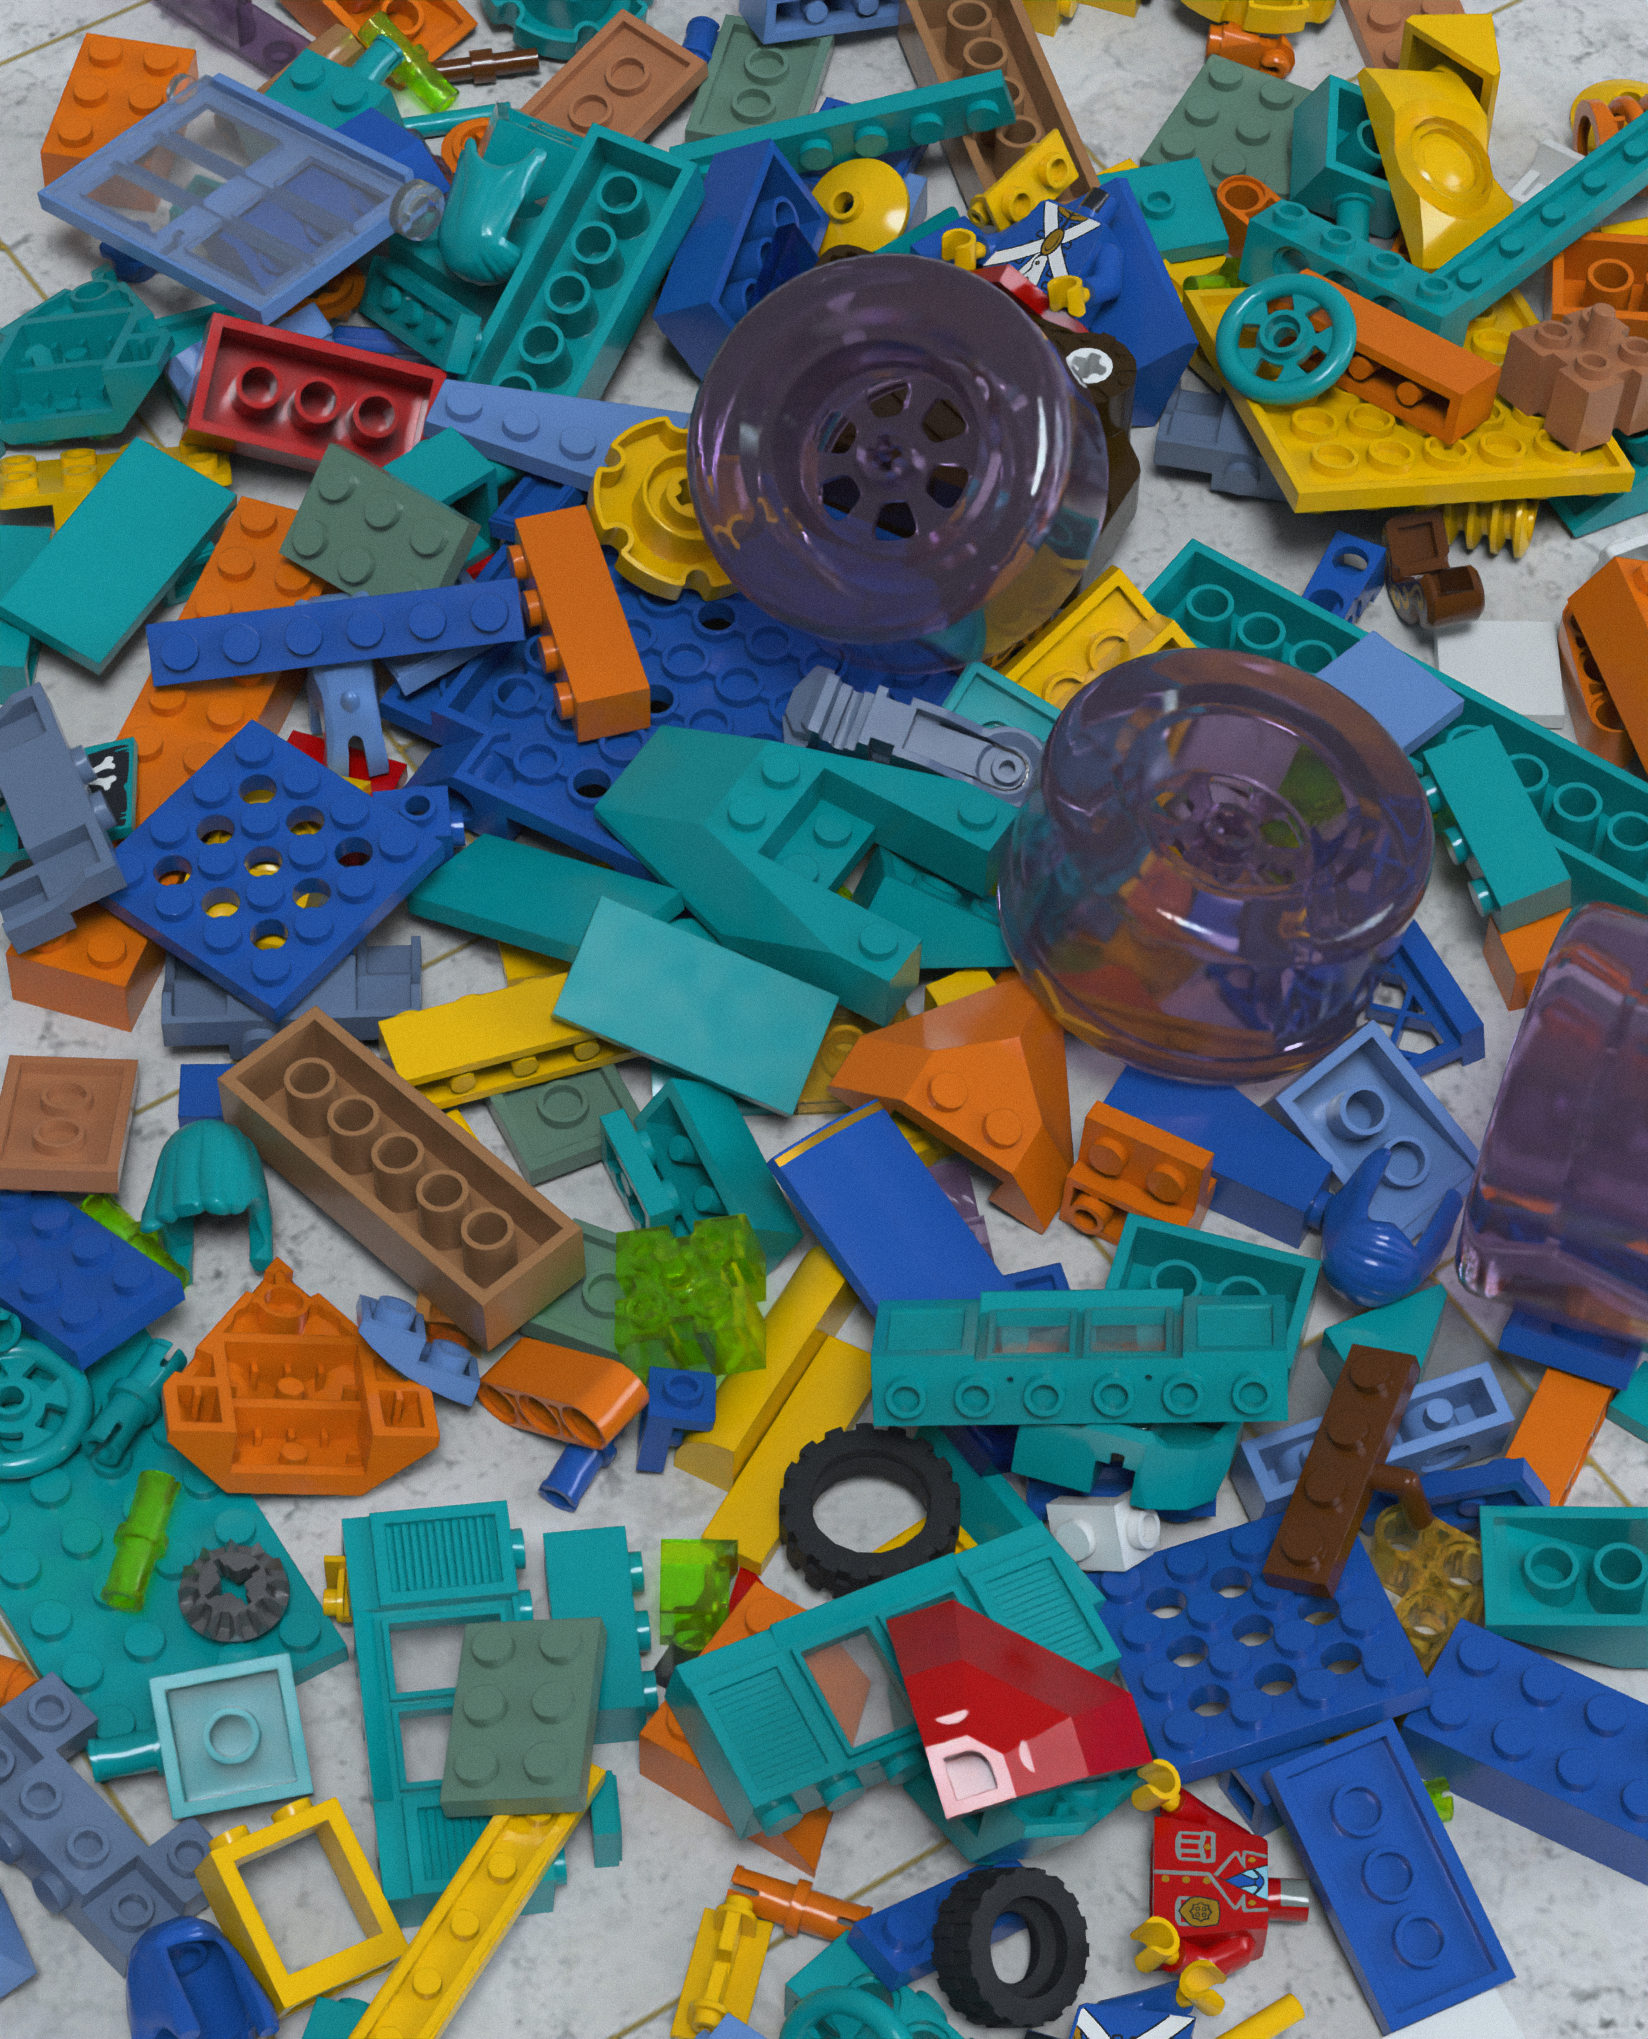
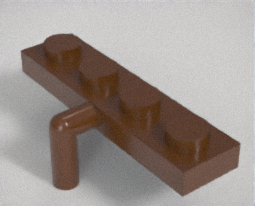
[1262,1344,1433,1599]

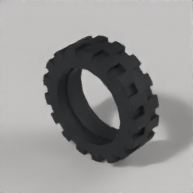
[779,1423,961,1599]

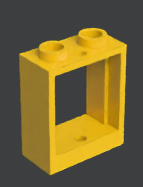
[194,1797,409,2021]

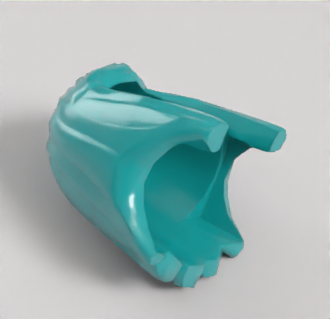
[437,138,556,287]
[140,1119,274,1286]

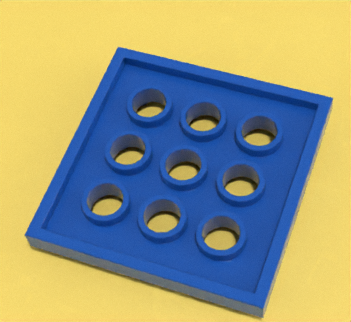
[95,719,445,1024]
[1085,1511,1433,1785]

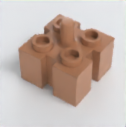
[1497,303,1648,453]

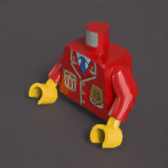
[1130,1759,1309,1977]

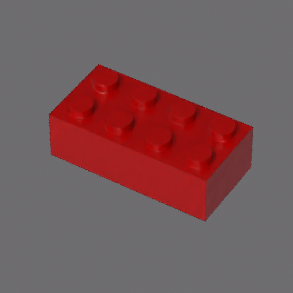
[180,312,447,473]

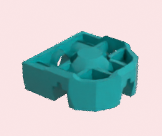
[1011,1334,1244,1510]

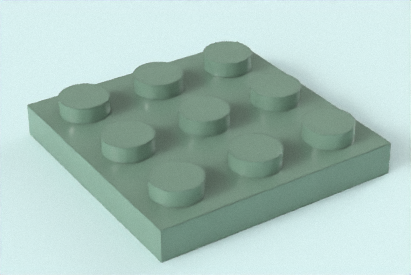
[1139,53,1312,202]

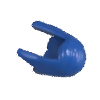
[1320,1148,1463,1308]
[126,1915,280,2039]

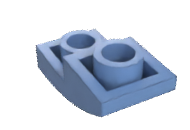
[356,1294,480,1407]

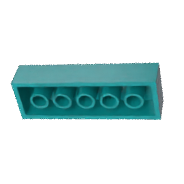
[457,123,706,481]

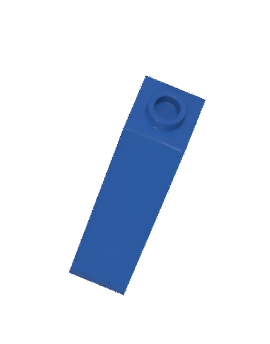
[1103,1028,1334,1249]

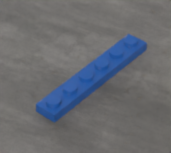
[145,578,526,687]

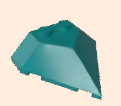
[0,262,175,446]
[887,1680,1154,1865]

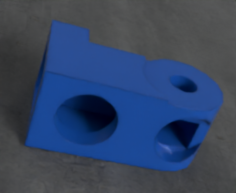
[1302,530,1387,625]

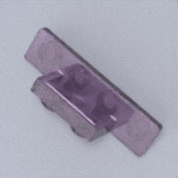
[153,0,312,78]

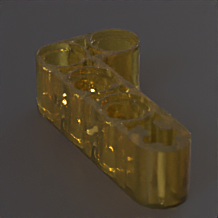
[1323,1504,1483,1745]

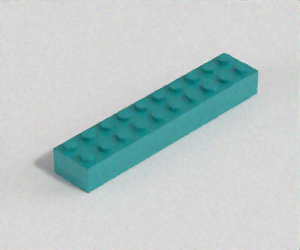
[1142,538,1648,919]

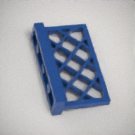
[1230,839,1485,1077]

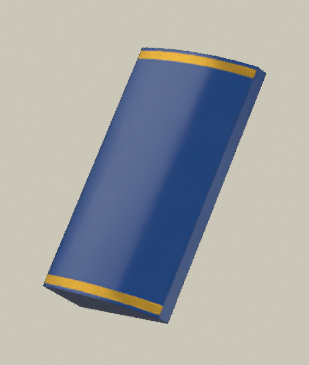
[766,1098,1014,1339]

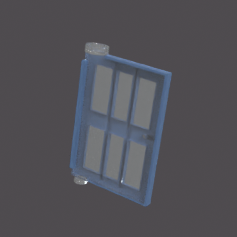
[37,73,445,326]

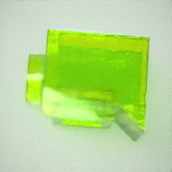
[660,1539,738,1651]

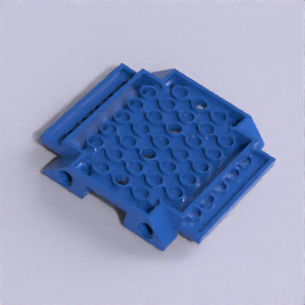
[379,485,963,919]

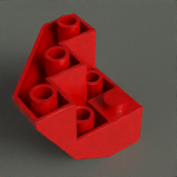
[886,1600,1153,1822]

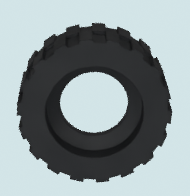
[931,1867,1090,2028]

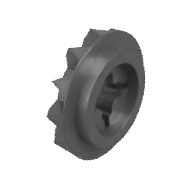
[177,1538,289,1642]

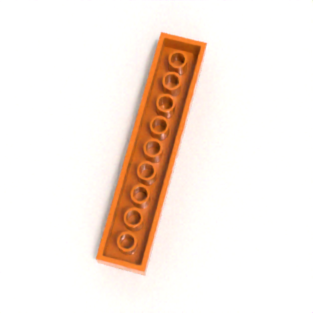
[6,496,346,1032]

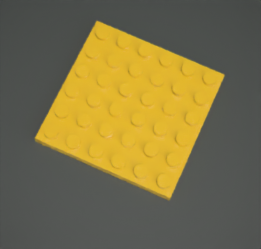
[1182,286,1636,514]

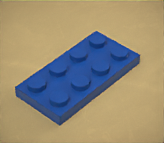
[0,1189,186,1372]
[1262,1718,1516,2036]

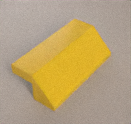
[998,565,1211,747]

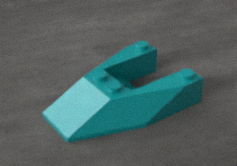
[594,725,1021,1027]

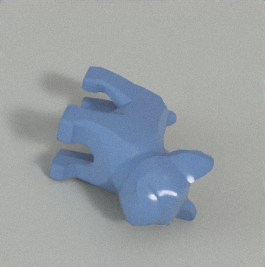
[294,591,389,777]

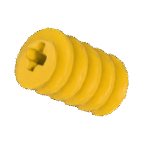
[1414,498,1540,558]

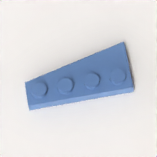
[423,379,691,492]

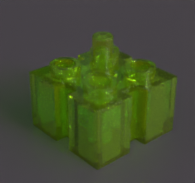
[614,1213,766,1386]

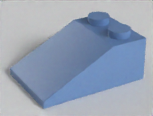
[1259,1019,1495,1241]

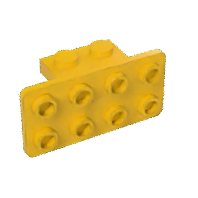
[0,440,233,533]

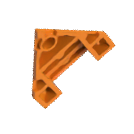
[826,962,1074,1235]
[161,1257,440,1496]

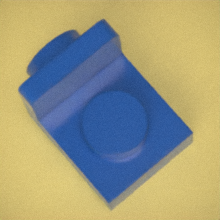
[636,1366,716,1473]

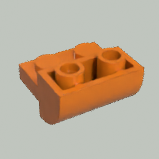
[1059,1100,1217,1246]

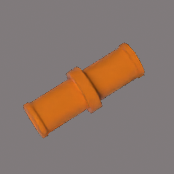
[725,1864,873,1941]

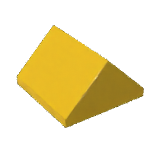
[1398,13,1501,146]

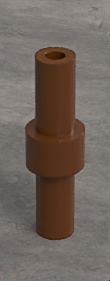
[425,47,540,85]

